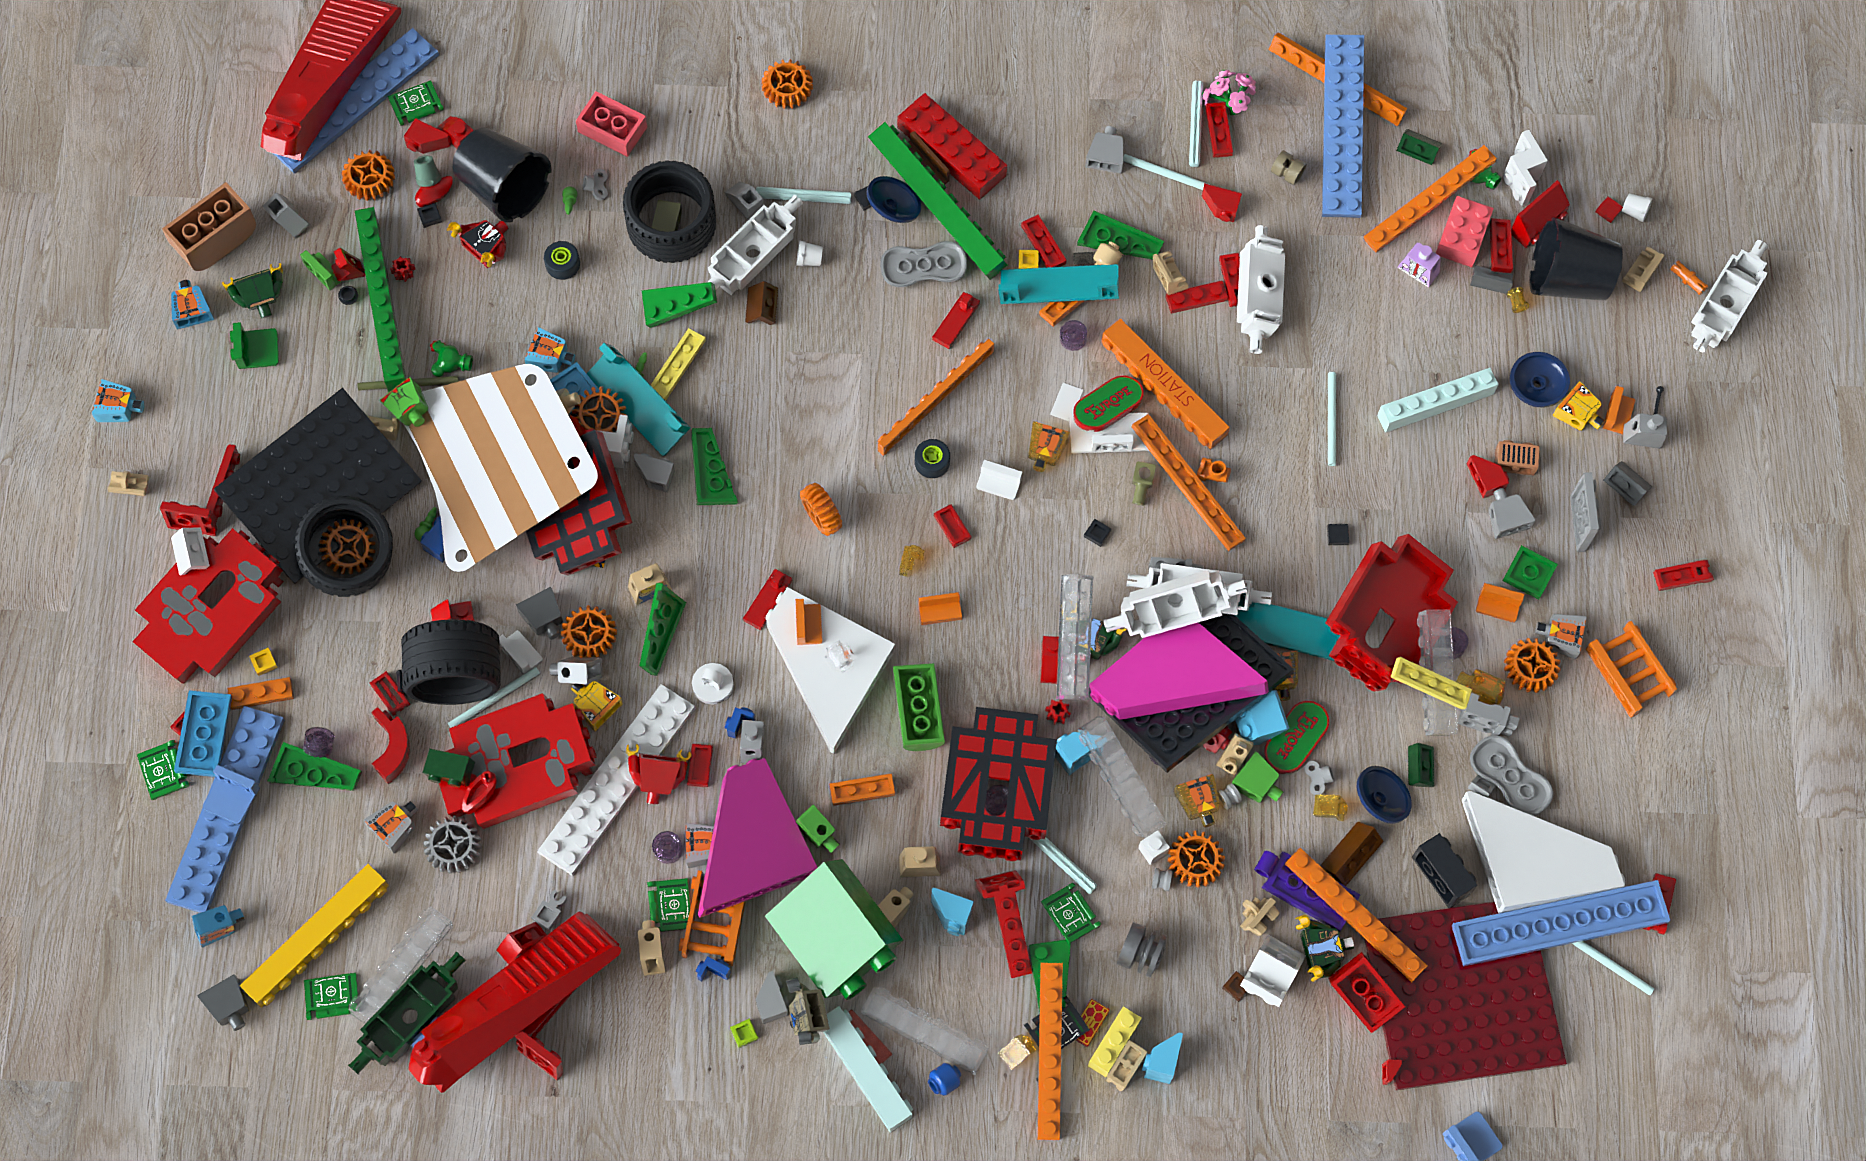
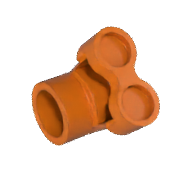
[1196,457,1231,483]

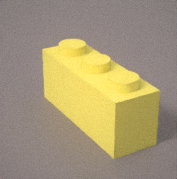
[1088,1006,1142,1078]

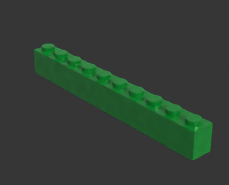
[868,122,1008,280]
[354,207,406,392]

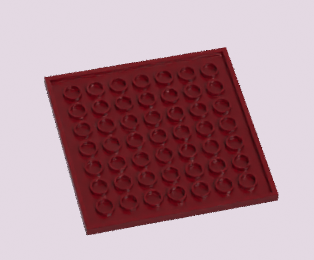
[1364,902,1567,1091]

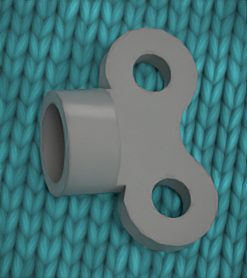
[583,169,608,200]
[1304,761,1334,796]

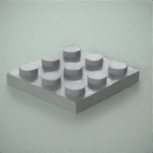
[1570,472,1601,552]

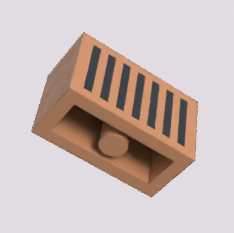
[1495,440,1539,476]

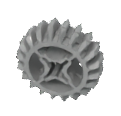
[423,816,482,874]

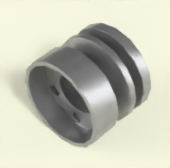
[1117,922,1167,978]

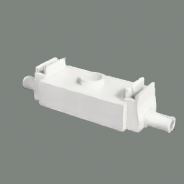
[708,195,803,295]
[1237,225,1285,354]
[1691,240,1768,352]
[1127,563,1272,615]
[1104,570,1248,638]

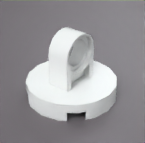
[692,663,734,705]

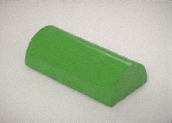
[893,663,945,751]

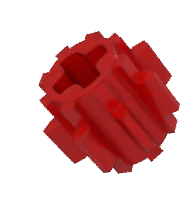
[390,256,416,282]
[1045,699,1071,725]

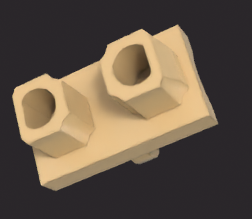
[107,471,149,496]
[1216,733,1254,775]
[1240,897,1280,936]

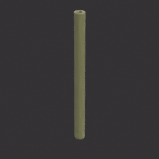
[357,376,459,391]

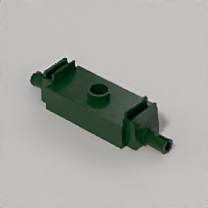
[348,952,466,1075]

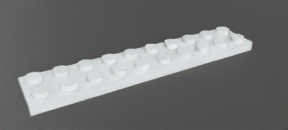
[538,684,695,876]

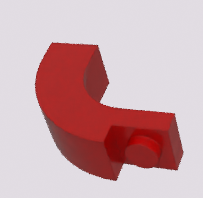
[371,707,410,784]

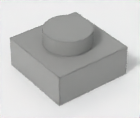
[1468,775,1496,798]

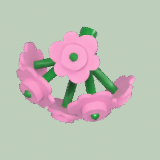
[1202,70,1256,115]

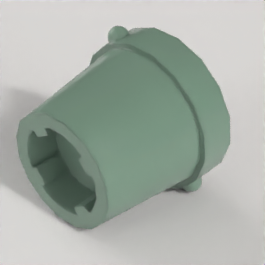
[414,155,441,187]

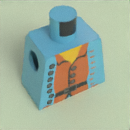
[525,328,575,373]
[92,379,144,422]

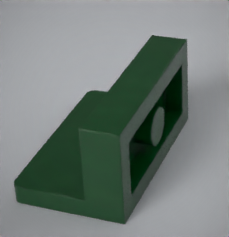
[1396,129,1442,165]

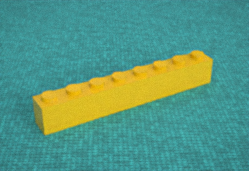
[240,864,389,1008]

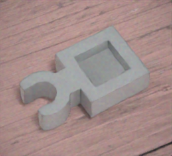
[531,890,567,931]

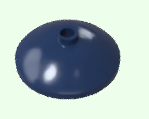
[867,176,921,223]
[1510,352,1570,408]
[1357,766,1412,824]

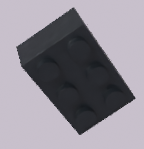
[1412,833,1478,908]

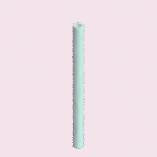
[1123,154,1210,190]
[1328,372,1336,466]
[447,667,540,728]
[1572,941,1655,995]

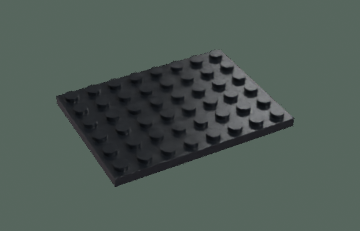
[214,387,422,584]
[1086,613,1294,773]

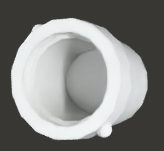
[1622,193,1653,222]
[796,241,823,266]

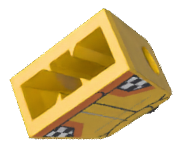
[1553,381,1605,430]
[571,681,623,732]

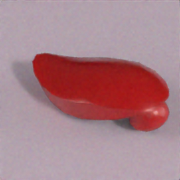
[415,176,453,207]
[462,771,497,814]

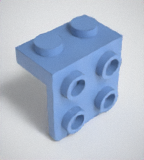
[203,765,260,825]
[1443,1112,1502,1161]

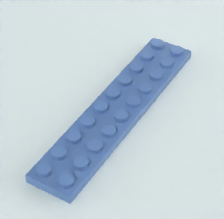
[273,28,439,174]
[1322,34,1364,218]
[165,706,285,913]
[1452,880,1671,966]

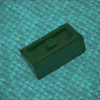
[1408,743,1434,787]

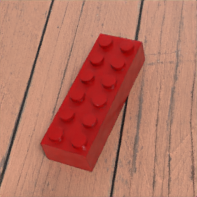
[897,93,1007,200]

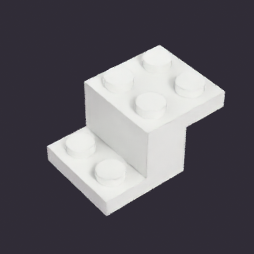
[1503,130,1548,206]
[597,415,634,468]
[1240,935,1306,1007]

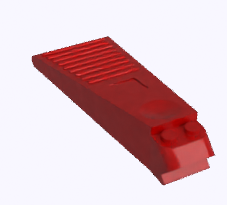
[260,0,402,161]
[408,911,621,1093]

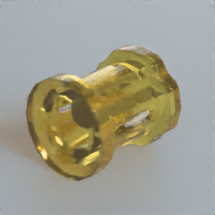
[1506,287,1529,313]

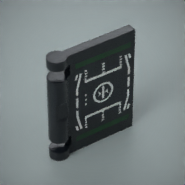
[1024,996,1090,1049]

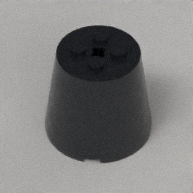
[452,128,552,223]
[1529,217,1623,300]

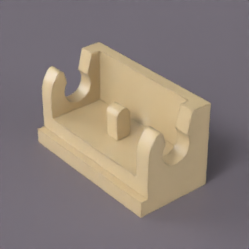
[1622,247,1664,292]
[1153,251,1188,295]
[367,416,401,441]
[1106,1040,1147,1092]

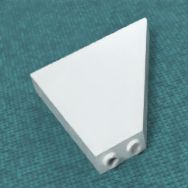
[765,587,895,754]
[1462,791,1625,913]

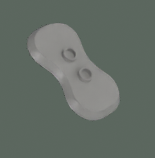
[880,241,967,287]
[1470,735,1553,816]

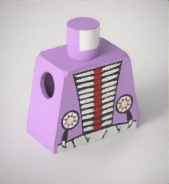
[1398,243,1441,287]

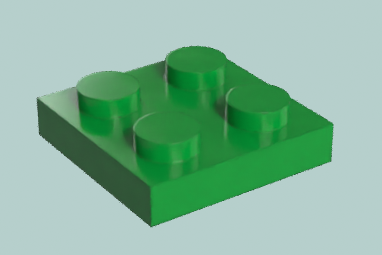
[1502,545,1558,600]

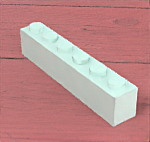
[1377,368,1498,433]
[823,1006,913,1132]

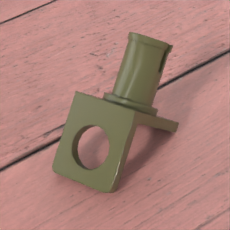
[1132,461,1156,506]

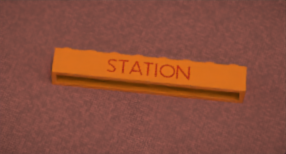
[1102,318,1230,450]

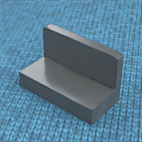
[1470,265,1513,294]
[1603,461,1652,506]

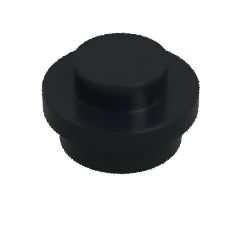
[338,286,359,305]

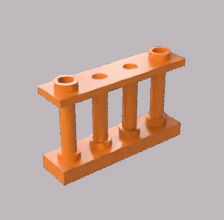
[1586,621,1677,718]
[679,870,746,966]

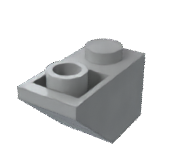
[725,182,764,220]
[263,193,310,238]
[634,453,675,493]
[756,971,789,1024]

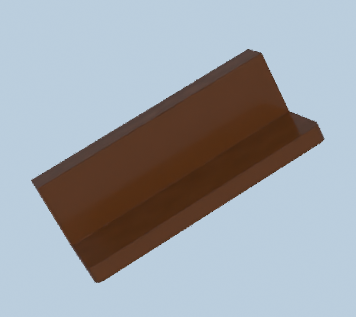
[908,131,950,185]
[1320,822,1384,886]

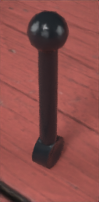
[1653,386,1664,415]

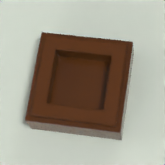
[1222,971,1247,1002]

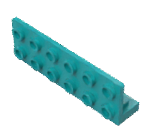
[998,264,1119,304]
[587,343,691,456]
[1235,593,1340,661]

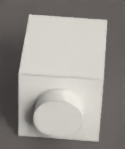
[1138,830,1170,865]

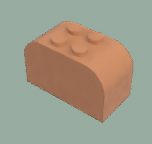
[162,182,256,271]

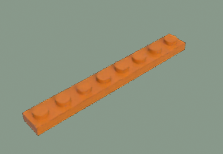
[1269,32,1407,126]
[1364,145,1497,253]
[878,339,994,456]
[1131,414,1246,552]
[1285,848,1428,982]
[1037,963,1063,1140]

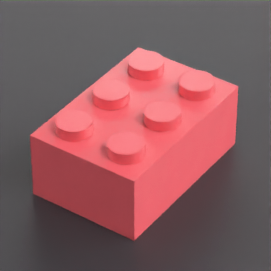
[576,91,647,157]
[1436,196,1494,267]

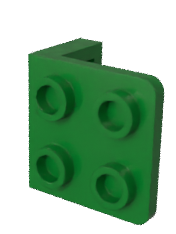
[230,322,279,369]

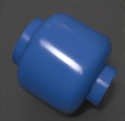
[928,1063,961,1096]

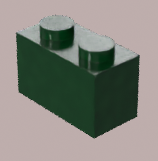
[422,748,475,788]

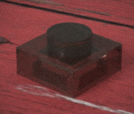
[1073,252,1094,266]

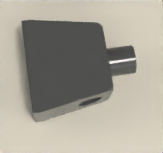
[516,587,563,640]
[197,974,249,1031]

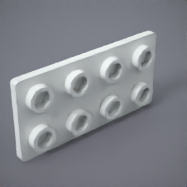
[1069,413,1150,453]

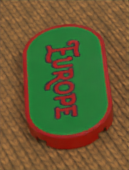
[1073,376,1144,432]
[1264,701,1329,774]

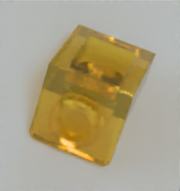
[899,545,925,577]
[1313,795,1348,821]
[998,1034,1036,1070]

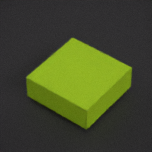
[730,1018,759,1048]

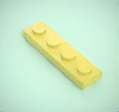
[651,328,706,401]
[1391,657,1472,710]

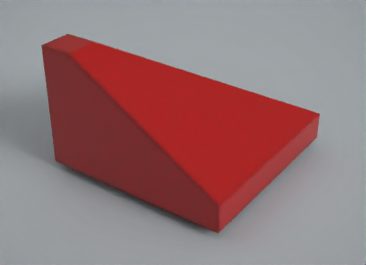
[1382,1059,1402,1085]

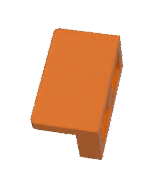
[1603,386,1635,434]
[1476,583,1524,623]
[918,592,962,625]
[795,599,822,645]

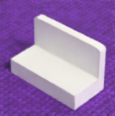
[976,460,1022,500]
[171,528,210,575]
[499,630,543,675]

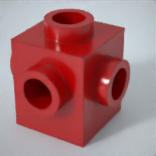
[1203,726,1232,754]

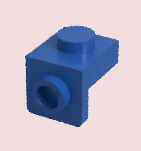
[725,707,756,739]
[696,956,731,981]

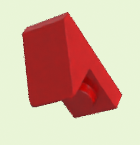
[331,248,366,281]
[431,599,475,621]

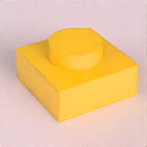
[1018,250,1038,269]
[249,647,278,676]

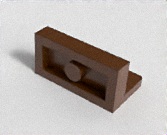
[745,281,778,325]

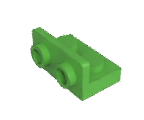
[300,250,342,291]

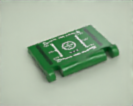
[388,80,444,126]
[137,740,190,800]
[647,878,690,932]
[1041,883,1102,944]
[304,973,360,1020]

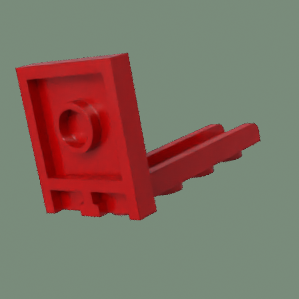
[160,444,240,536]
[975,870,1032,978]
[515,988,577,1081]

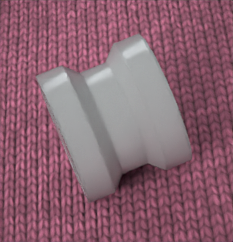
[1216,783,1242,810]
[1152,868,1172,891]

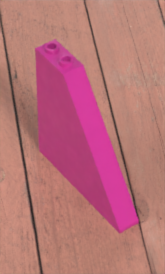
[1089,622,1269,720]
[698,758,818,918]

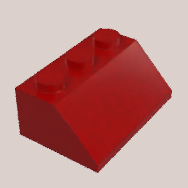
[1511,180,1570,248]

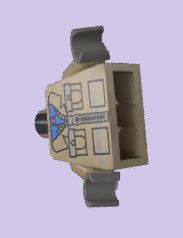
[786,977,830,1045]

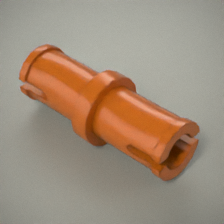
[1670,261,1708,295]

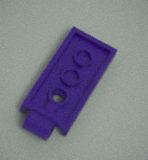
[1254,851,1360,932]

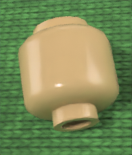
[1093,241,1122,265]

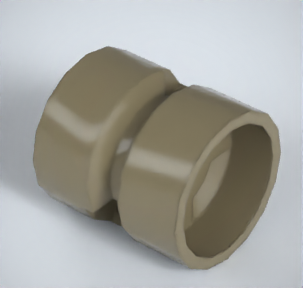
[1271,150,1307,185]

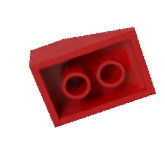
[1328,952,1405,1034]

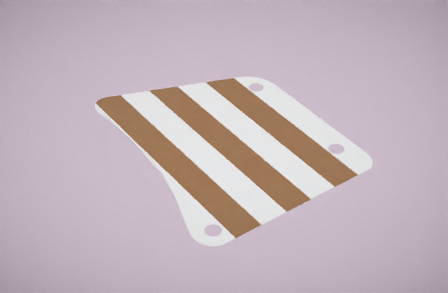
[404,364,597,572]

